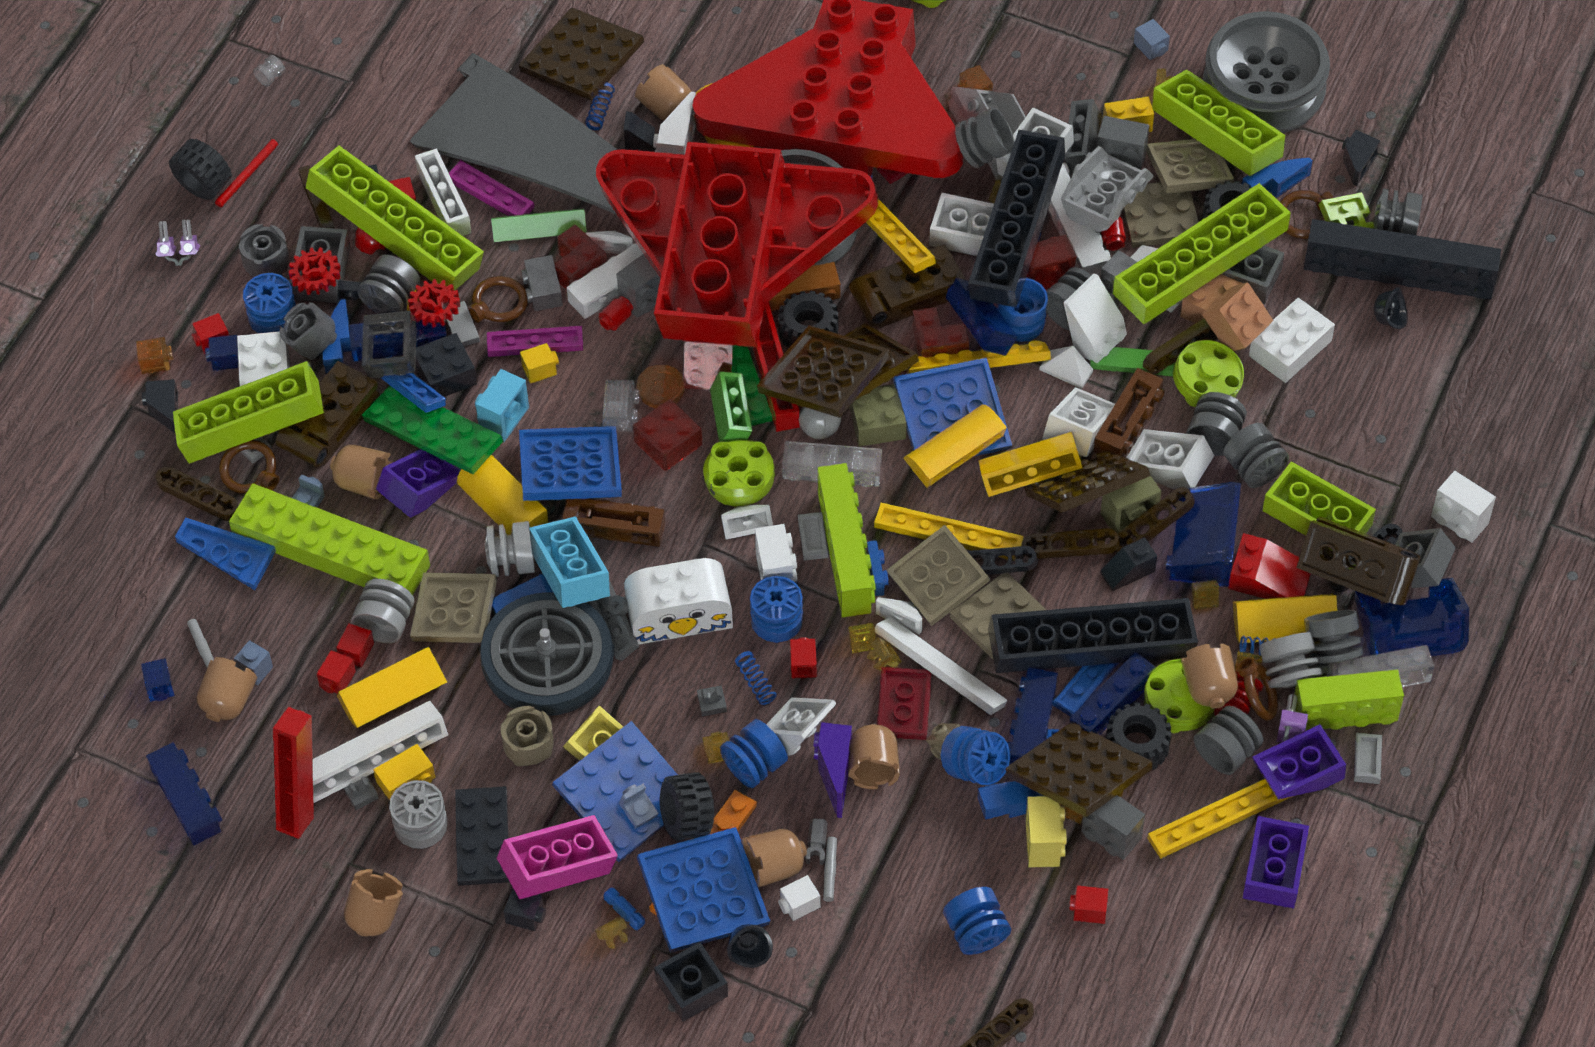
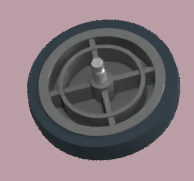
[480,592,614,716]

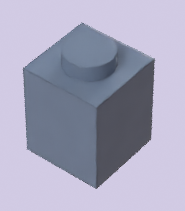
[1134,19,1170,60]
[234,640,273,686]

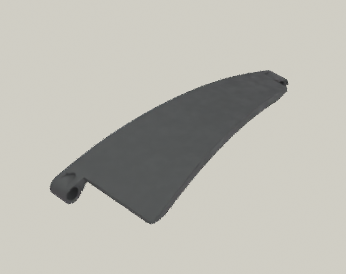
[410,53,617,215]

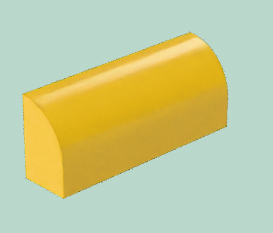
[903,404,1007,488]
[978,432,1082,497]
[457,455,548,535]
[1233,594,1337,643]
[337,647,447,728]

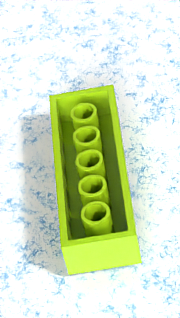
[1152,69,1285,176]
[173,361,324,464]
[817,463,876,617]

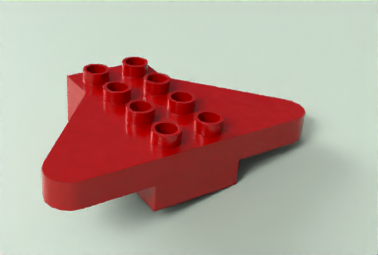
[692,0,963,178]
[596,142,878,347]

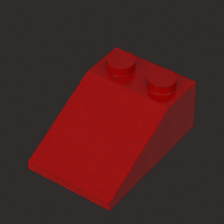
[1228,533,1311,599]

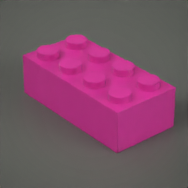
[497,815,618,899]

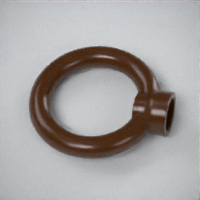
[1280,190,1334,239]
[468,276,528,323]
[219,440,280,494]
[1236,657,1278,721]

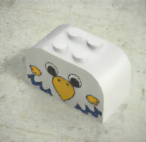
[624,558,733,644]

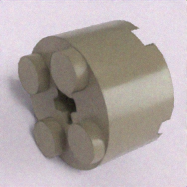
[501,706,554,766]

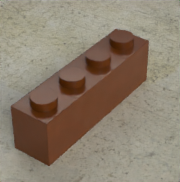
[768,262,841,311]

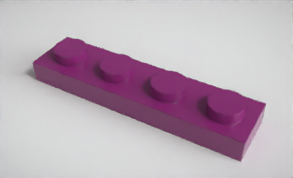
[449,160,534,216]
[487,326,583,357]

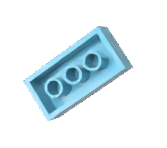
[529,516,610,608]

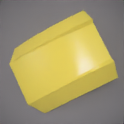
[563,706,623,760]

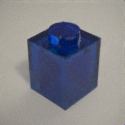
[205,335,239,371]
[141,658,175,702]

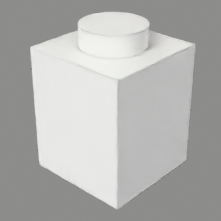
[778,875,821,921]

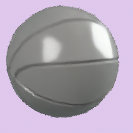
[799,407,841,439]

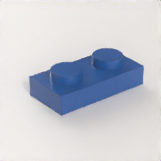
[867,540,889,596]

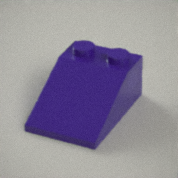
[376,449,461,518]
[814,722,852,818]
[1252,725,1346,799]

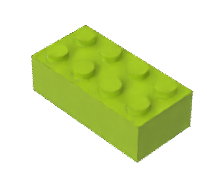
[1263,461,1376,551]
[1292,669,1404,731]

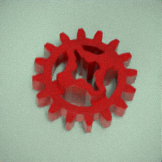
[289,247,341,295]
[408,279,461,327]

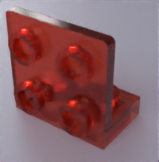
[683,341,735,390]

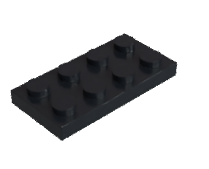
[455,786,510,886]

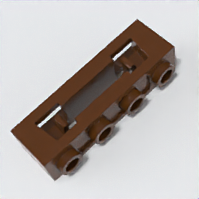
[1093,368,1165,457]
[562,499,665,547]

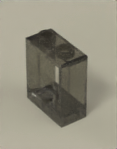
[362,311,416,378]

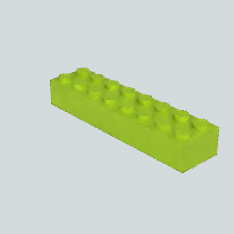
[306,146,484,291]
[1113,183,1291,324]
[229,484,430,596]

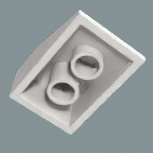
[653,92,696,155]
[1064,274,1127,363]
[1042,387,1115,457]
[1126,429,1214,491]
[766,697,836,756]

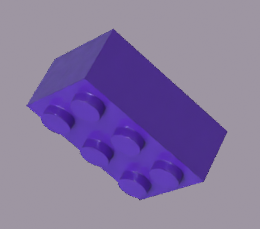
[1242,816,1309,909]

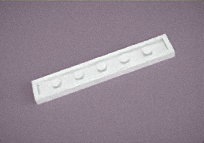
[874,617,1007,715]

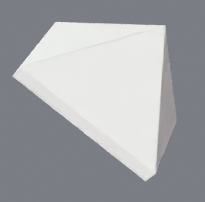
[586,231,633,254]
[1039,346,1093,389]
[721,505,773,539]
[876,597,922,635]

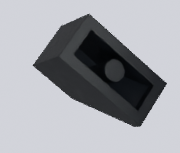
[624,111,656,152]
[1342,130,1380,186]
[142,379,178,433]
[1100,537,1157,591]
[504,888,546,931]

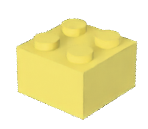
[1025,796,1067,867]

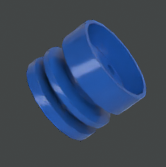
[243,273,296,334]
[996,278,1048,342]
[750,576,803,643]
[720,719,788,788]
[941,726,1010,785]
[943,887,1012,955]

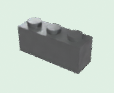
[1064,99,1102,173]

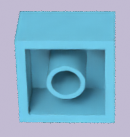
[475,369,529,442]

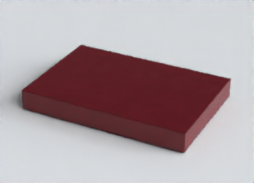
[877,667,932,740]

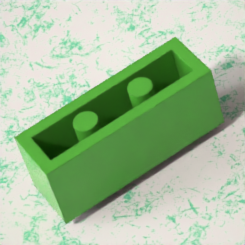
[710,372,752,442]

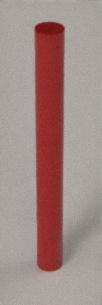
[215,139,278,207]

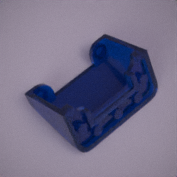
[1165,482,1241,587]
[1355,577,1470,663]

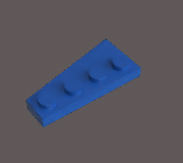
[175,517,276,590]

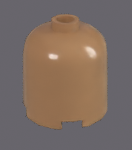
[635,64,692,121]
[330,445,393,500]
[1181,644,1238,709]
[196,657,257,722]
[848,724,900,790]
[741,829,807,887]
[344,869,403,936]

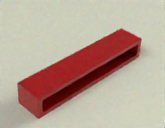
[753,302,800,432]
[273,707,314,839]

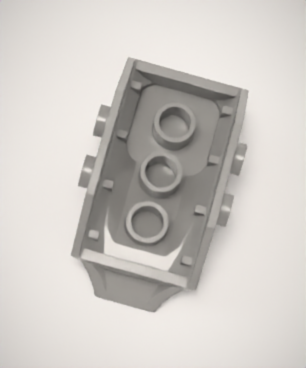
[948,87,1026,181]
[1061,146,1154,232]

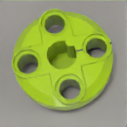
[1173,340,1244,407]
[703,440,775,507]
[1144,659,1214,733]

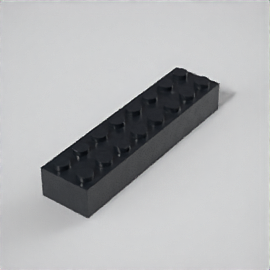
[968,130,1066,308]
[1303,219,1501,299]
[988,598,1198,673]

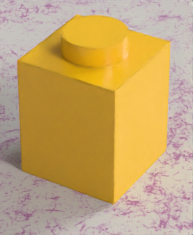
[520,343,559,384]

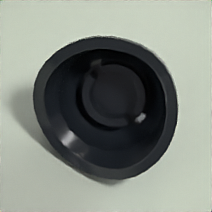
[1373,287,1408,329]
[727,924,773,968]

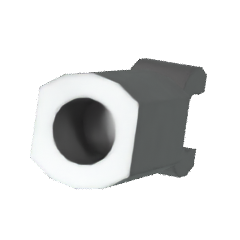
[805,819,828,865]

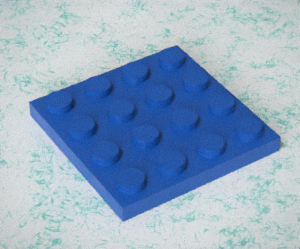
[893,358,1012,456]
[519,426,622,501]
[552,721,678,862]
[637,827,770,953]

